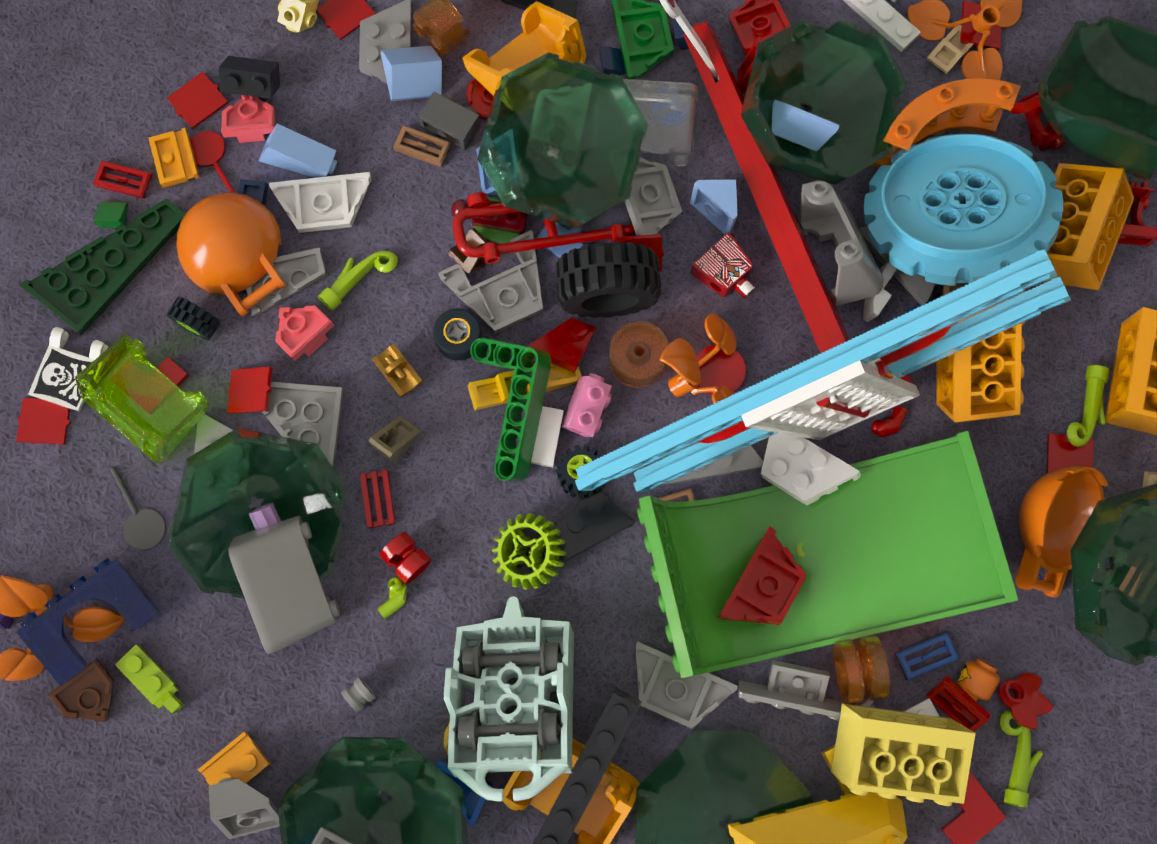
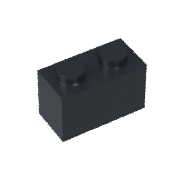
[219,56,280,99]

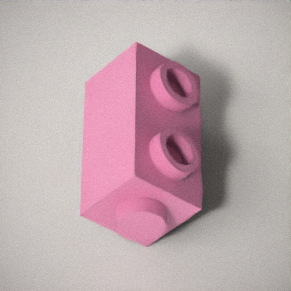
[561,373,612,437]

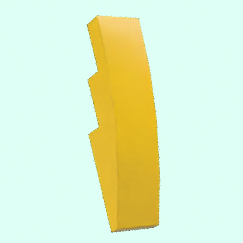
[467,363,582,411]

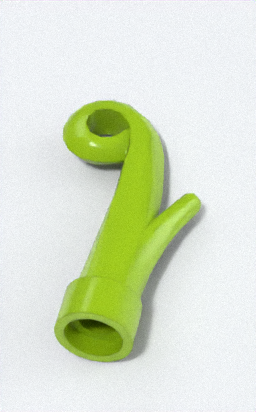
[318,250,398,311]
[1066,365,1109,447]
[1000,710,1043,808]

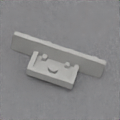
[738,660,851,721]

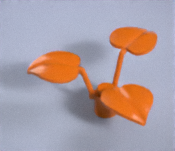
[907,0,1023,80]
[660,313,737,404]
[0,575,125,681]

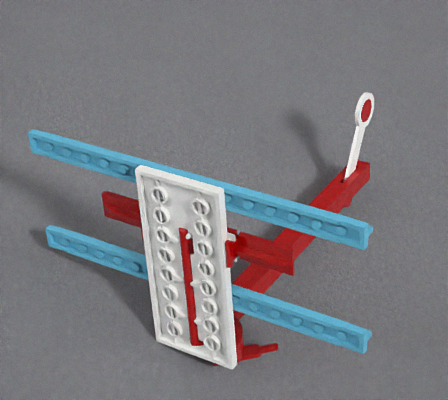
[575,0,1071,492]

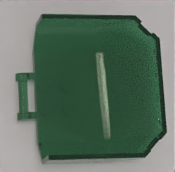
[1038,16,1157,181]

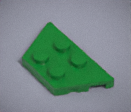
[610,0,674,83]

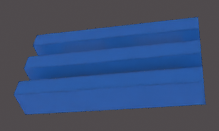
[895,632,959,680]

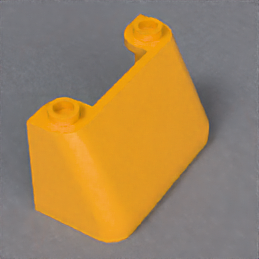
[463,1,586,115]
[503,738,640,844]

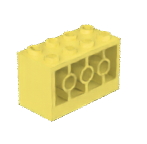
[831,703,976,806]

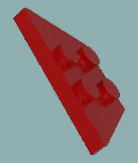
[729,0,802,56]
[718,526,807,625]

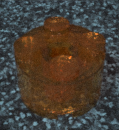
[412,0,470,56]

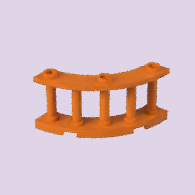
[870,78,1021,168]

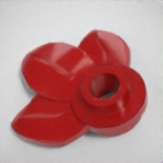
[998,673,1053,729]

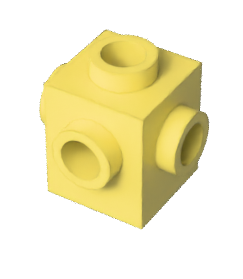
[277,0,319,33]

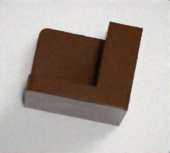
[448,228,490,274]

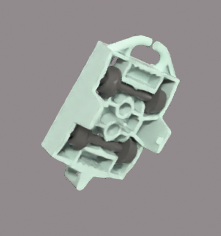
[444,596,574,801]

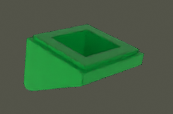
[94,202,128,228]

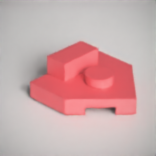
[221,95,276,143]
[275,305,335,361]

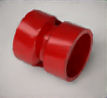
[379,531,432,584]

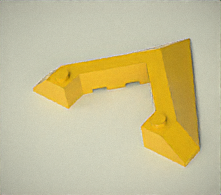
[728,792,908,844]

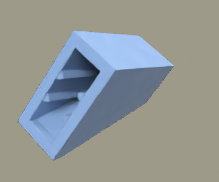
[259,124,337,178]

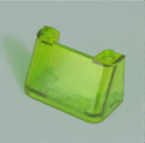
[75,334,208,465]

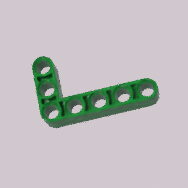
[470,338,551,481]

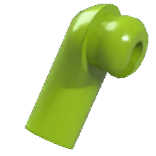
[377,577,407,619]

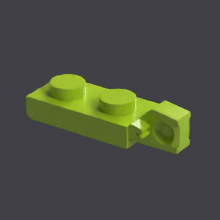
[115,644,185,714]

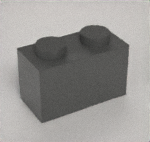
[418,92,480,151]

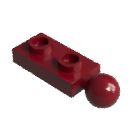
[451,199,528,234]

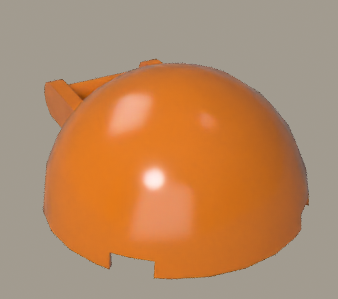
[176,193,287,317]
[1016,466,1111,598]

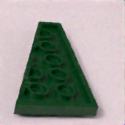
[19,199,186,335]

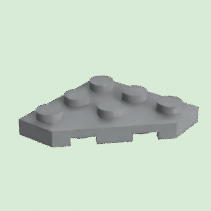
[262,382,344,469]

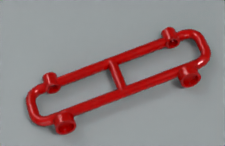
[452,176,636,264]

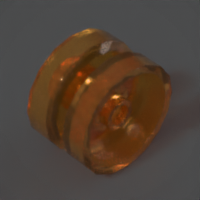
[608,321,669,388]
[833,636,890,704]

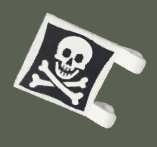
[28,327,109,412]

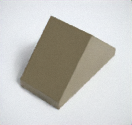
[369,416,421,465]

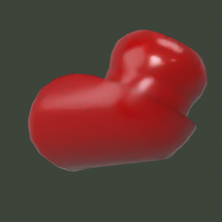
[871,406,907,437]

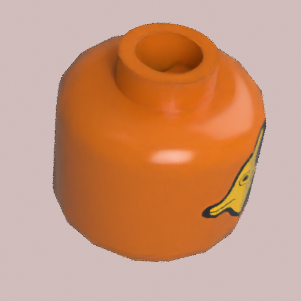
[956,658,1000,702]

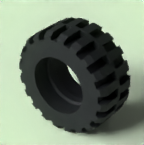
[555,241,661,318]

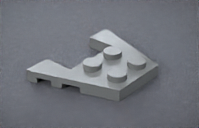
[438,230,543,334]

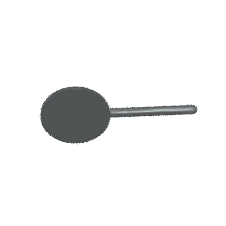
[110,467,165,550]

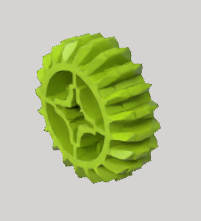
[491,513,567,590]

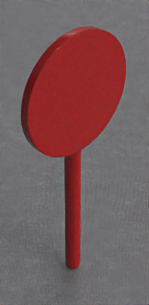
[190,131,236,193]

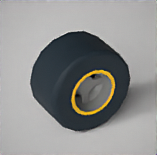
[433,308,482,361]

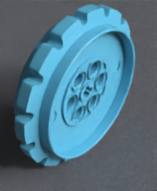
[864,134,1063,286]

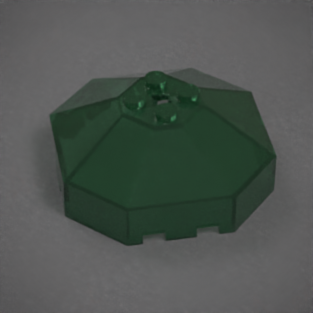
[741,20,906,185]
[477,52,648,229]
[168,428,347,599]
[1070,483,1157,666]
[635,729,813,844]
[278,737,468,844]

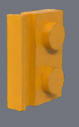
[149,128,200,188]
[198,732,271,785]

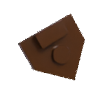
[47,658,115,722]

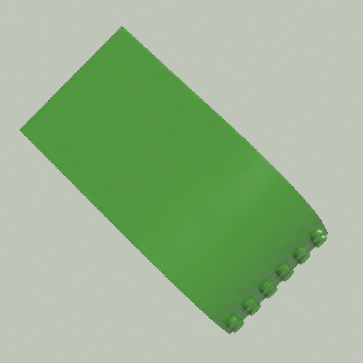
[637,431,1018,678]

